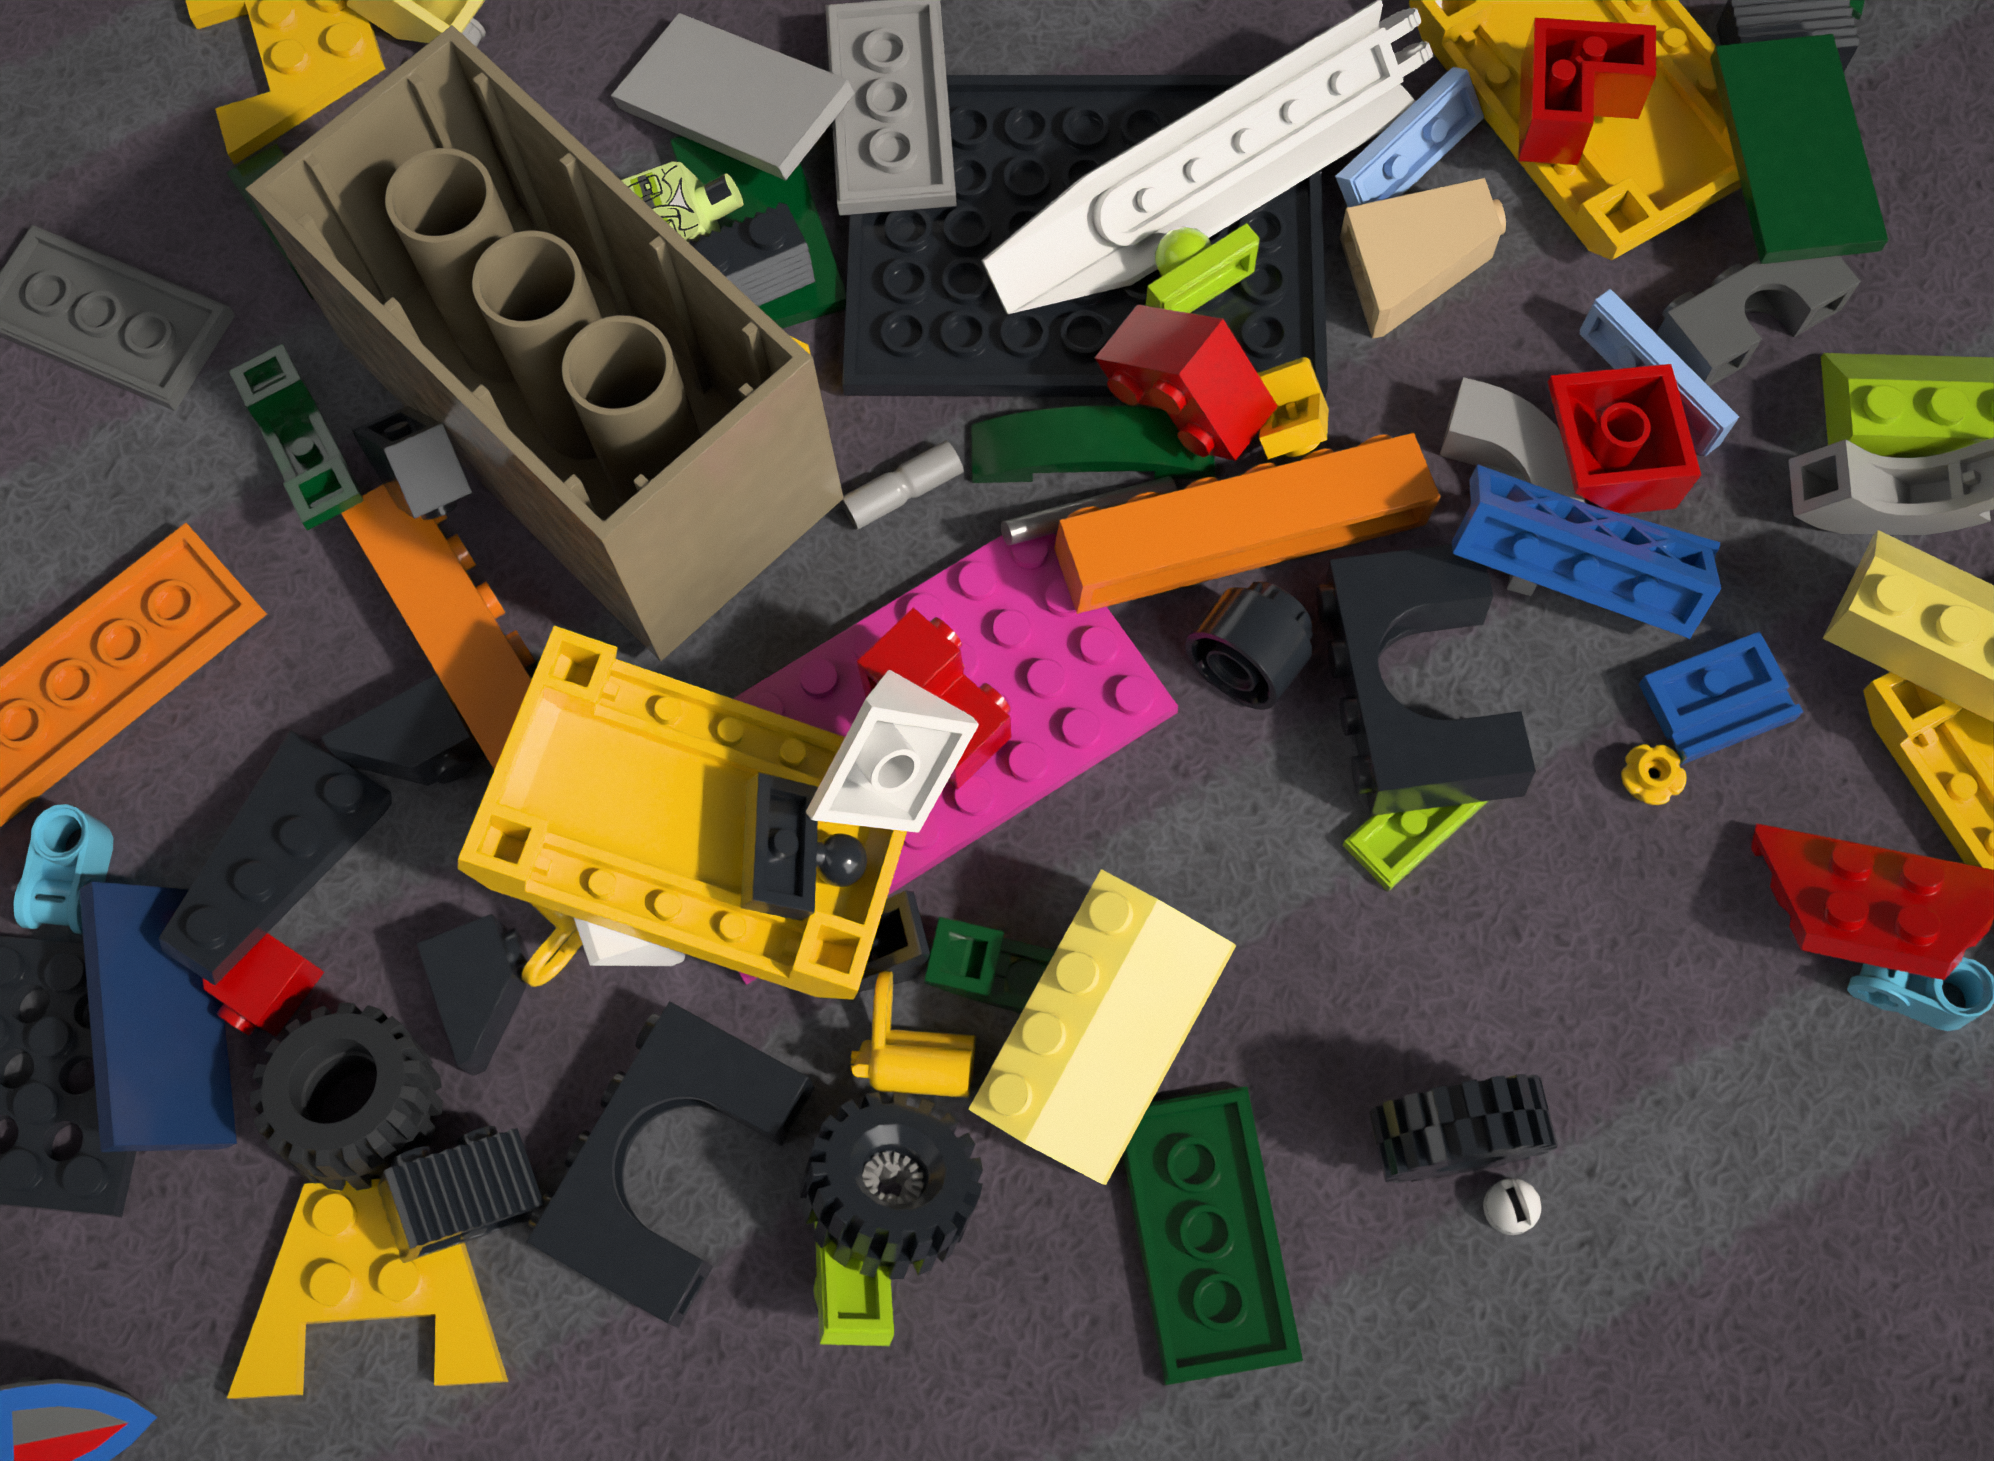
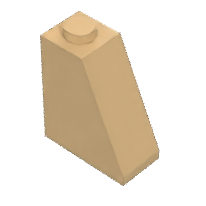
[1340,178,1506,339]

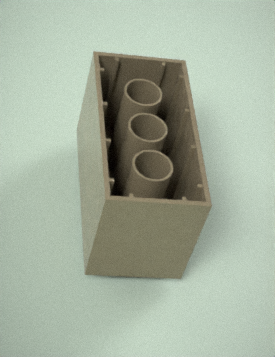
[246,25,844,662]

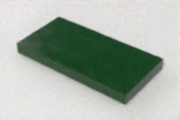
[1710,34,1889,264]
[670,136,846,329]
[1123,1086,1303,1386]

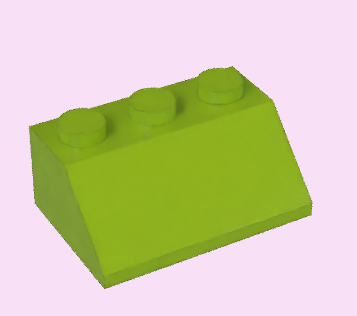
[1821,353,1994,458]

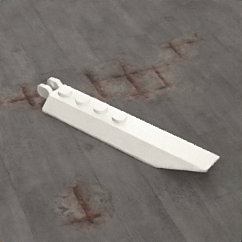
[981,0,1433,314]

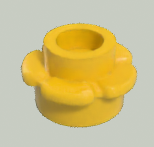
[1621,744,1686,805]

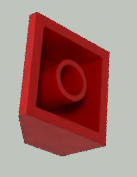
[1547,364,1701,514]

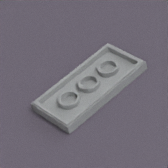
[825,0,957,215]
[611,13,855,180]

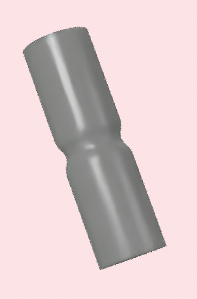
[840,440,964,530]

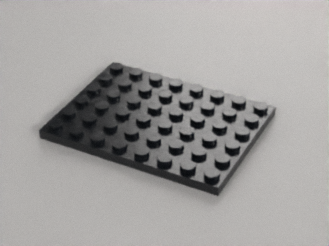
[842,75,1328,398]

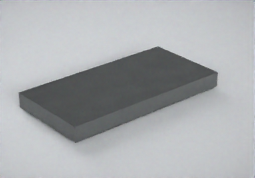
[0,225,235,411]

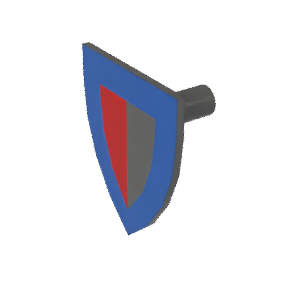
[0,1376,157,1461]

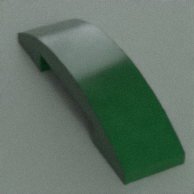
[229,343,364,531]
[972,406,1215,483]
[924,917,1187,1044]

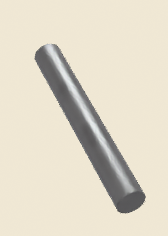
[1001,476,1177,545]

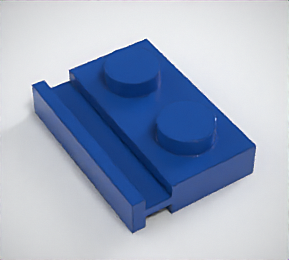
[1638,631,1803,765]

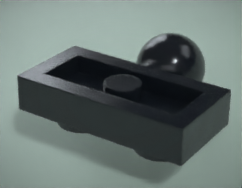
[740,773,867,921]

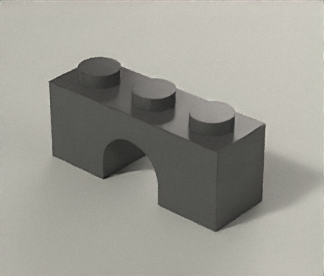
[1657,256,1861,387]

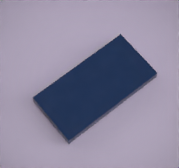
[79,882,237,1152]

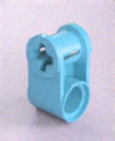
[13,804,113,934]
[1847,957,1994,1031]

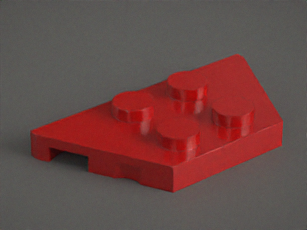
[1751,823,1994,980]

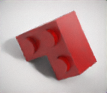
[1518,17,1656,165]
[1095,305,1278,461]
[857,607,1012,790]

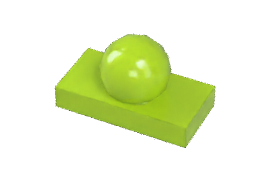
[1146,223,1260,313]
[813,1221,894,1346]

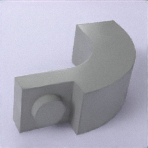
[1439,377,1585,596]
[1789,438,1994,535]

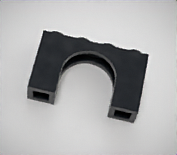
[1316,544,1536,816]
[526,1001,815,1328]

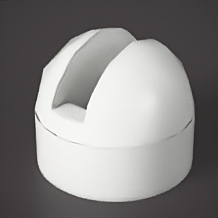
[1483,1178,1541,1235]

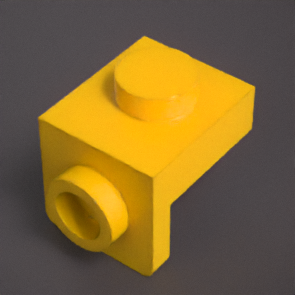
[1258,357,1329,459]

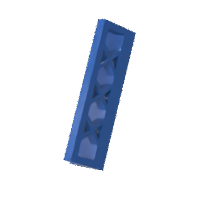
[1452,464,1721,639]

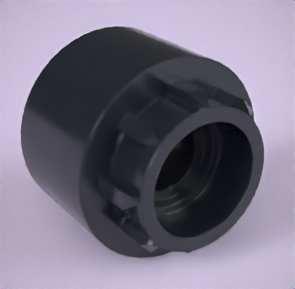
[1185,582,1313,710]

